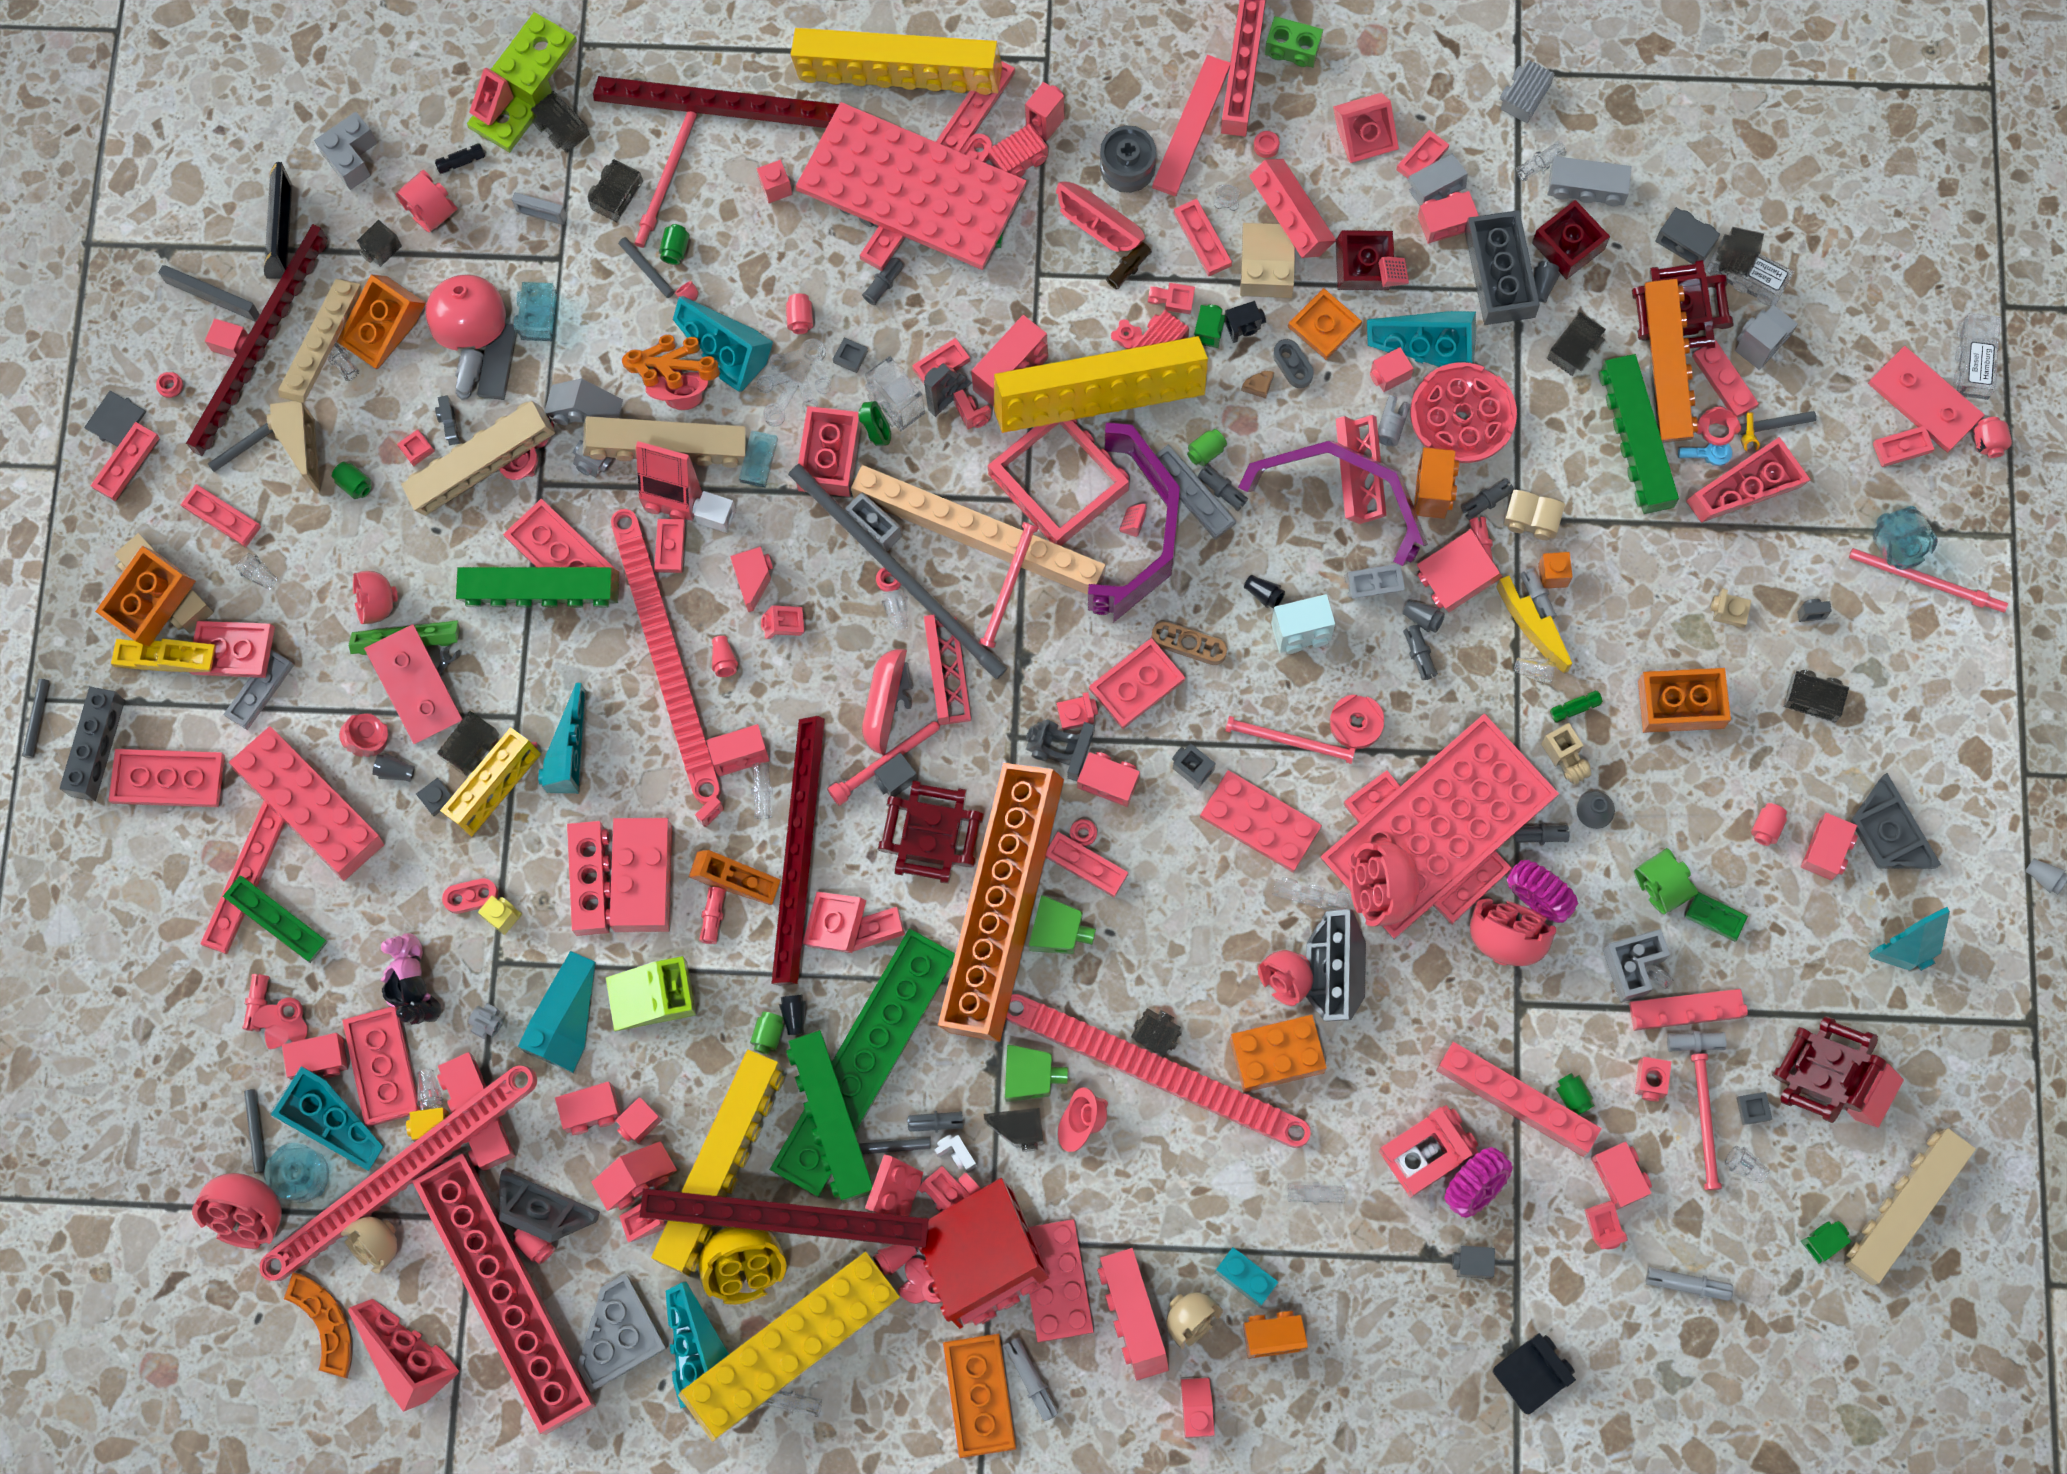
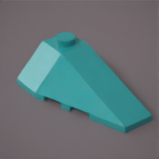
[672,296,773,392]
[1367,311,1476,368]
[538,683,586,794]
[518,951,596,1073]
[270,1066,383,1171]
[665,1282,729,1409]

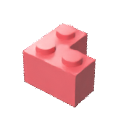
[591,1141,677,1211]

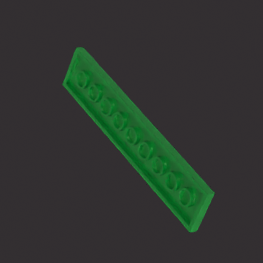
[769,928,955,1198]

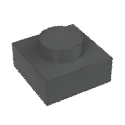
[833,337,868,373]
[1797,599,1832,622]
[416,777,452,817]
[1736,1092,1772,1125]

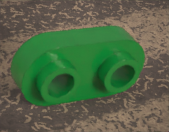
[858,401,891,446]

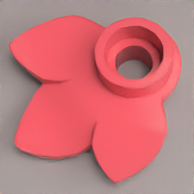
[251,997,308,1049]
[898,1258,942,1304]

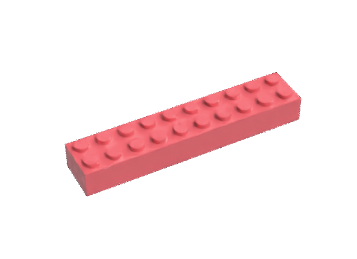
[412,1153,596,1435]

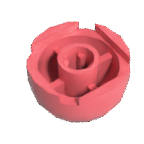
[353,571,398,624]
[1258,950,1313,1006]

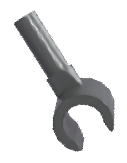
[437,645,460,676]

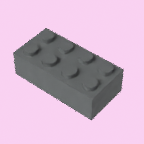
[1465,210,1540,325]

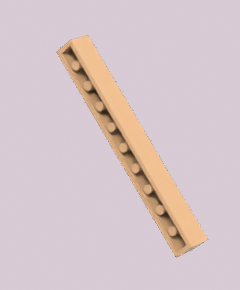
[851,465,1105,595]

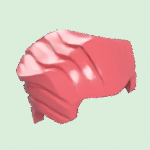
[339,714,388,757]

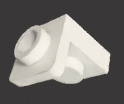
[935,1135,977,1172]

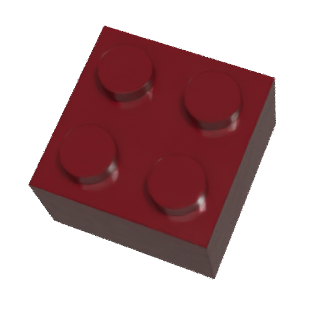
[1532,200,1610,280]
[1336,230,1394,290]

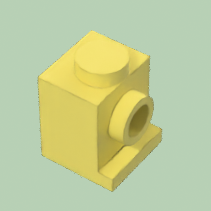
[478,896,522,935]

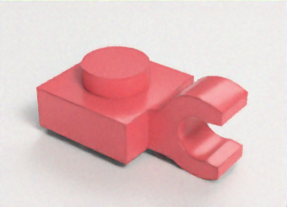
[1148,283,1195,314]

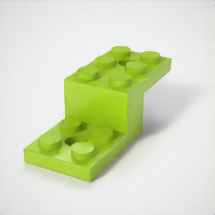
[467,12,577,153]

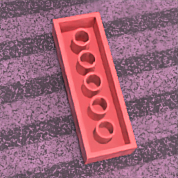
[229,726,384,882]

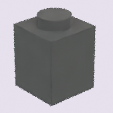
[874,753,918,797]
[1452,1246,1495,1279]

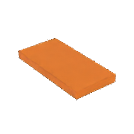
[943,1334,1016,1458]

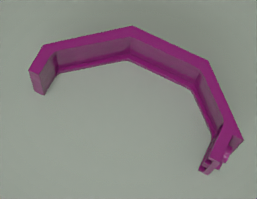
[1088,422,1180,623]
[1238,441,1428,566]

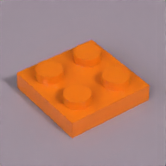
[1288,288,1362,360]

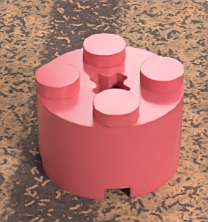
[395,170,457,232]

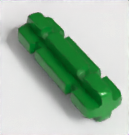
[1550,690,1603,722]

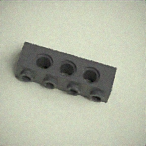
[59,686,125,802]

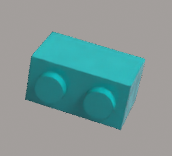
[1215,1247,1279,1308]

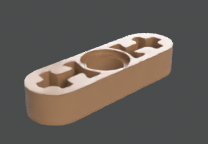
[1152,622,1227,665]

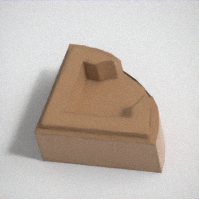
[1241,371,1274,398]

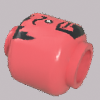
[1973,417,2012,458]

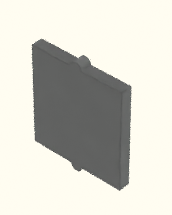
[84,391,146,447]

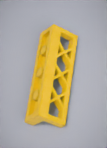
[440,727,541,837]

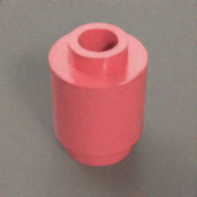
[786,293,813,334]
[1751,803,1787,846]
[513,1229,555,1265]

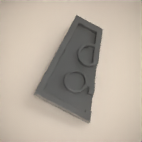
[924,363,972,417]

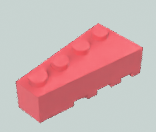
[1097,1248,1169,1381]

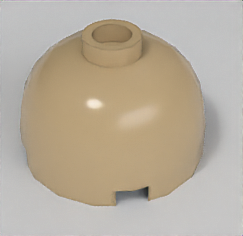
[341,1216,397,1274]
[1166,1292,1223,1349]

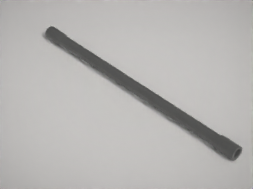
[788,464,1007,680]

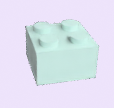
[1271,594,1335,654]

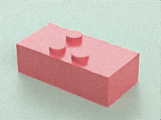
[610,818,672,932]

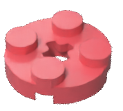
[1329,695,1384,750]

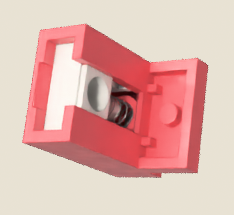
[1379,1105,1478,1198]

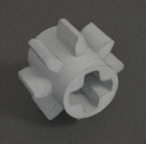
[468,1003,503,1039]

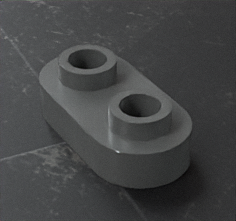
[1273,339,1314,388]

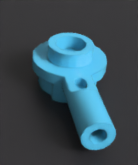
[1678,443,1732,466]

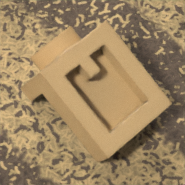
[1710,588,1751,628]

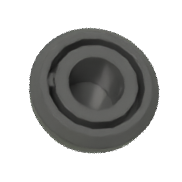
[1576,791,1615,829]

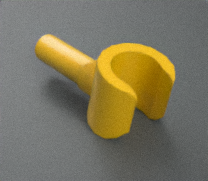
[1741,412,1760,451]

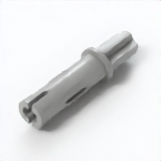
[1646,1267,1733,1301]
[1004,1337,1058,1421]

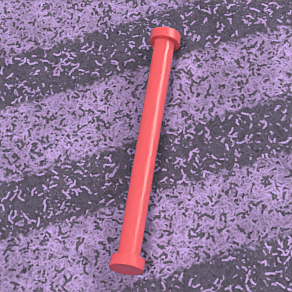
[979,522,1039,648]
[1225,716,1355,764]
[1691,1054,1722,1190]

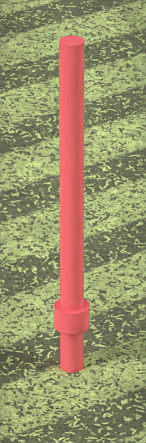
[634,111,697,248]
[1849,548,2008,613]

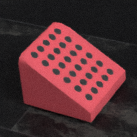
[1378,257,1409,287]
[1119,504,1147,537]

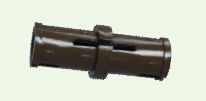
[1106,242,1152,290]

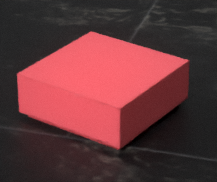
[397,429,435,467]
[695,796,724,827]

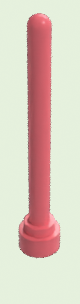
[827,721,940,806]

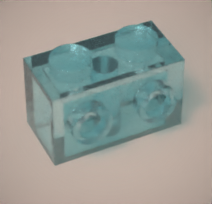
[514,282,558,342]

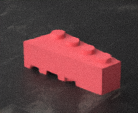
[1686,437,1811,523]

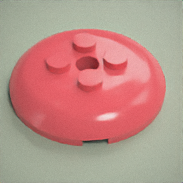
[1410,363,1517,463]

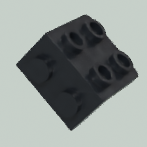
[1493,1333,1576,1415]

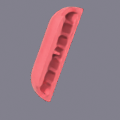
[1056,182,1145,252]
[862,649,907,755]

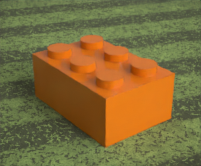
[95,546,196,647]
[1638,668,1731,733]
[1230,1014,1327,1093]

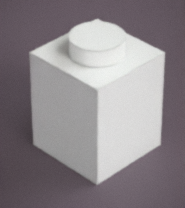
[692,491,736,533]

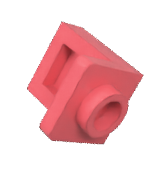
[1584,1201,1628,1250]

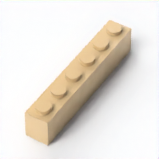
[401,401,556,516]
[583,416,745,468]
[1844,1128,1976,1286]

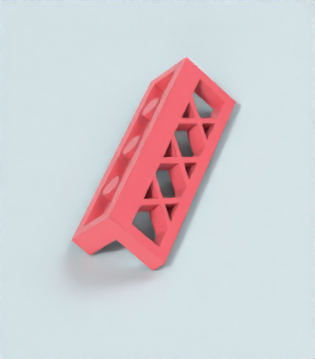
[1336,415,1387,524]
[924,615,971,725]

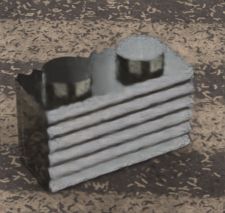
[531,91,590,153]
[587,159,643,223]
[1715,227,1764,277]
[1547,312,1606,376]
[1783,670,1849,723]
[437,711,500,777]

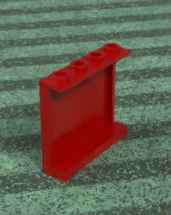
[917,1178,1049,1329]

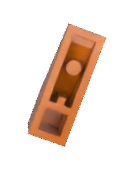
[688,850,781,905]

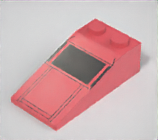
[636,441,703,521]

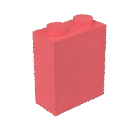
[1417,529,1503,612]

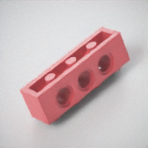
[567,821,611,936]

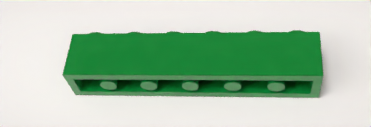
[1599,354,1679,514]
[456,567,620,608]
[786,1030,873,1204]

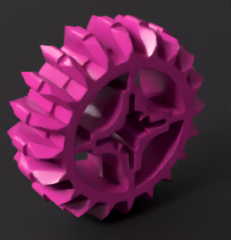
[1506,860,1579,923]
[1444,1147,1513,1218]

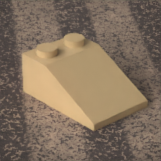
[1240,223,1295,298]
[267,401,320,493]

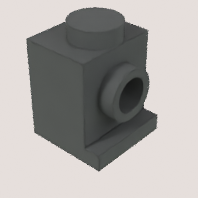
[1172,743,1216,790]

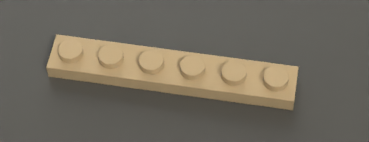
[278,279,361,403]

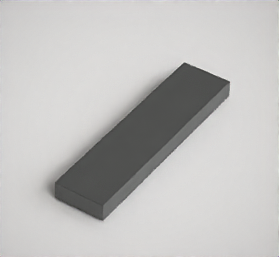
[158,265,260,322]

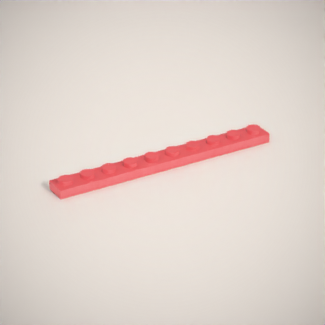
[860,61,1015,271]

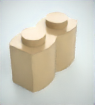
[1503,490,1565,540]

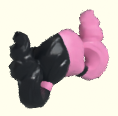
[381,933,442,1025]

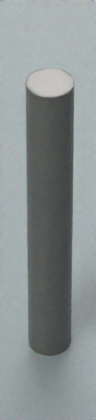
[618,237,675,298]
[1738,411,1816,435]
[208,423,273,472]
[22,679,49,758]
[244,1089,266,1174]
[859,1138,931,1154]

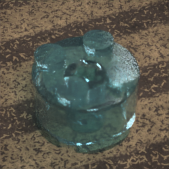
[1873,506,1938,570]
[264,1143,329,1203]

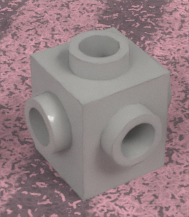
[572,440,612,478]

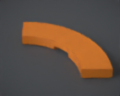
[284,1272,352,1379]

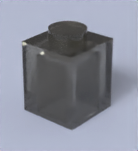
[357,219,402,267]

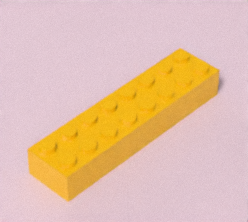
[791,28,1002,95]
[994,336,1208,433]
[651,1049,785,1277]
[678,1251,900,1442]

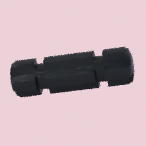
[435,143,485,174]

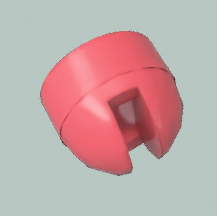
[675,281,698,301]

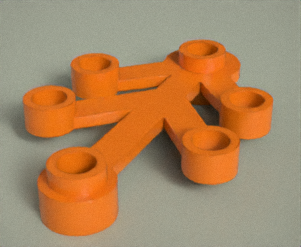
[622,335,720,389]

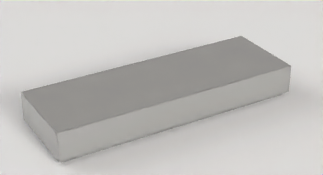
[223,650,294,730]

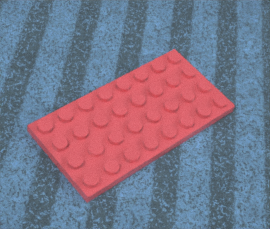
[796,102,1026,270]
[1320,713,1559,940]

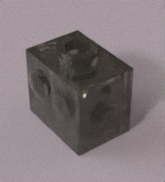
[1131,1008,1182,1058]

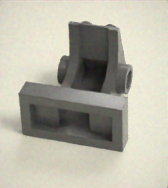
[1025,719,1095,781]

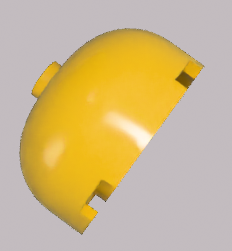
[699,1227,787,1305]

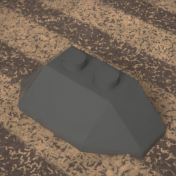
[1306,909,1366,1022]

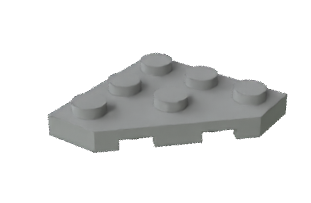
[577,1273,667,1392]

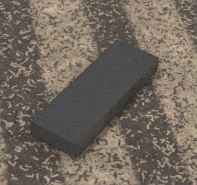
[477,324,518,400]

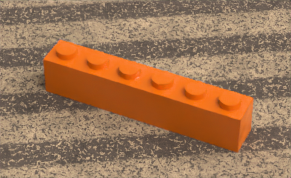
[1644,279,1698,443]

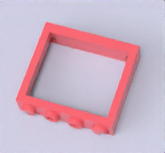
[987,419,1129,546]

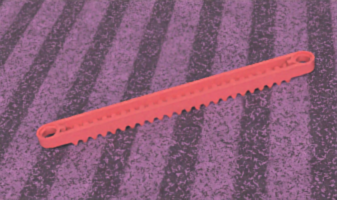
[611,509,721,805]
[1006,994,1311,1148]
[259,1066,537,1281]

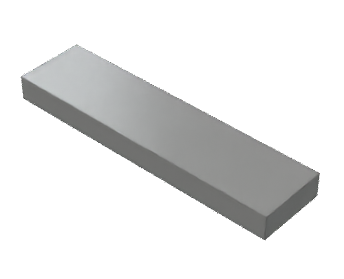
[1155,444,1236,540]

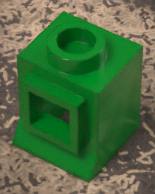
[1194,304,1225,349]
[1801,1221,1852,1264]

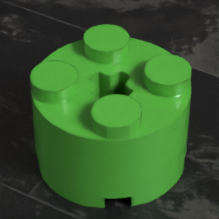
[1634,848,1698,915]

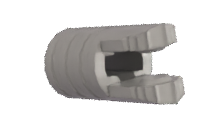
[455,349,484,400]
[1378,395,1410,447]

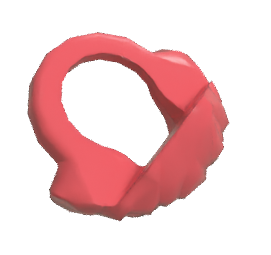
[1696,406,1741,446]

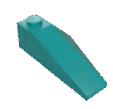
[1869,907,1950,971]

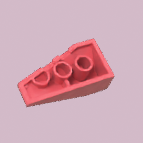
[348,1299,459,1412]

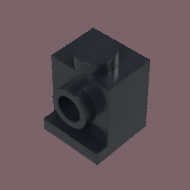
[1225,301,1266,343]

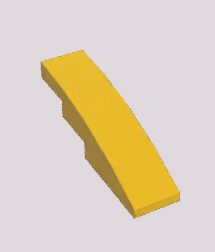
[1496,575,1573,673]
[111,639,216,672]

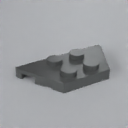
[1850,773,1941,869]
[499,1170,600,1243]

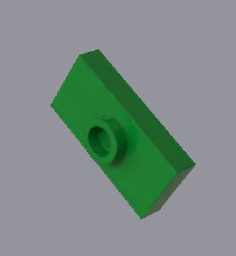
[1685,892,1748,942]

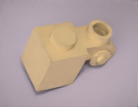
[1541,723,1591,785]

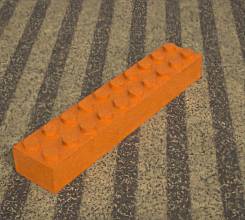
[938,763,1064,1042]

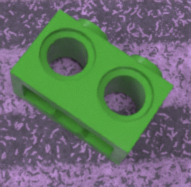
[1265,16,1323,68]

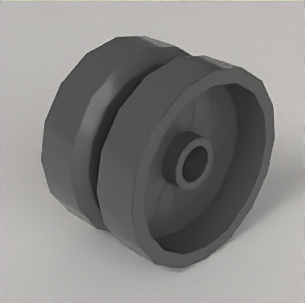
[1100,125,1156,193]

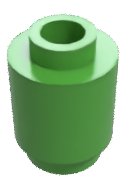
[1187,429,1227,467]
[750,1011,784,1055]

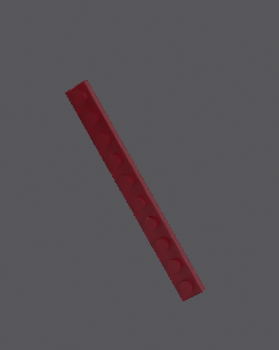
[593,76,839,128]
[186,224,328,456]
[771,716,825,986]
[640,1188,929,1248]

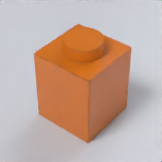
[1538,552,1573,589]

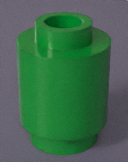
[659,224,690,265]
[331,461,371,499]
[1556,1073,1595,1115]

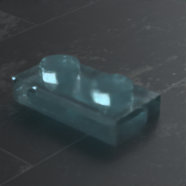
[739,431,778,488]

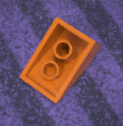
[336,274,426,369]

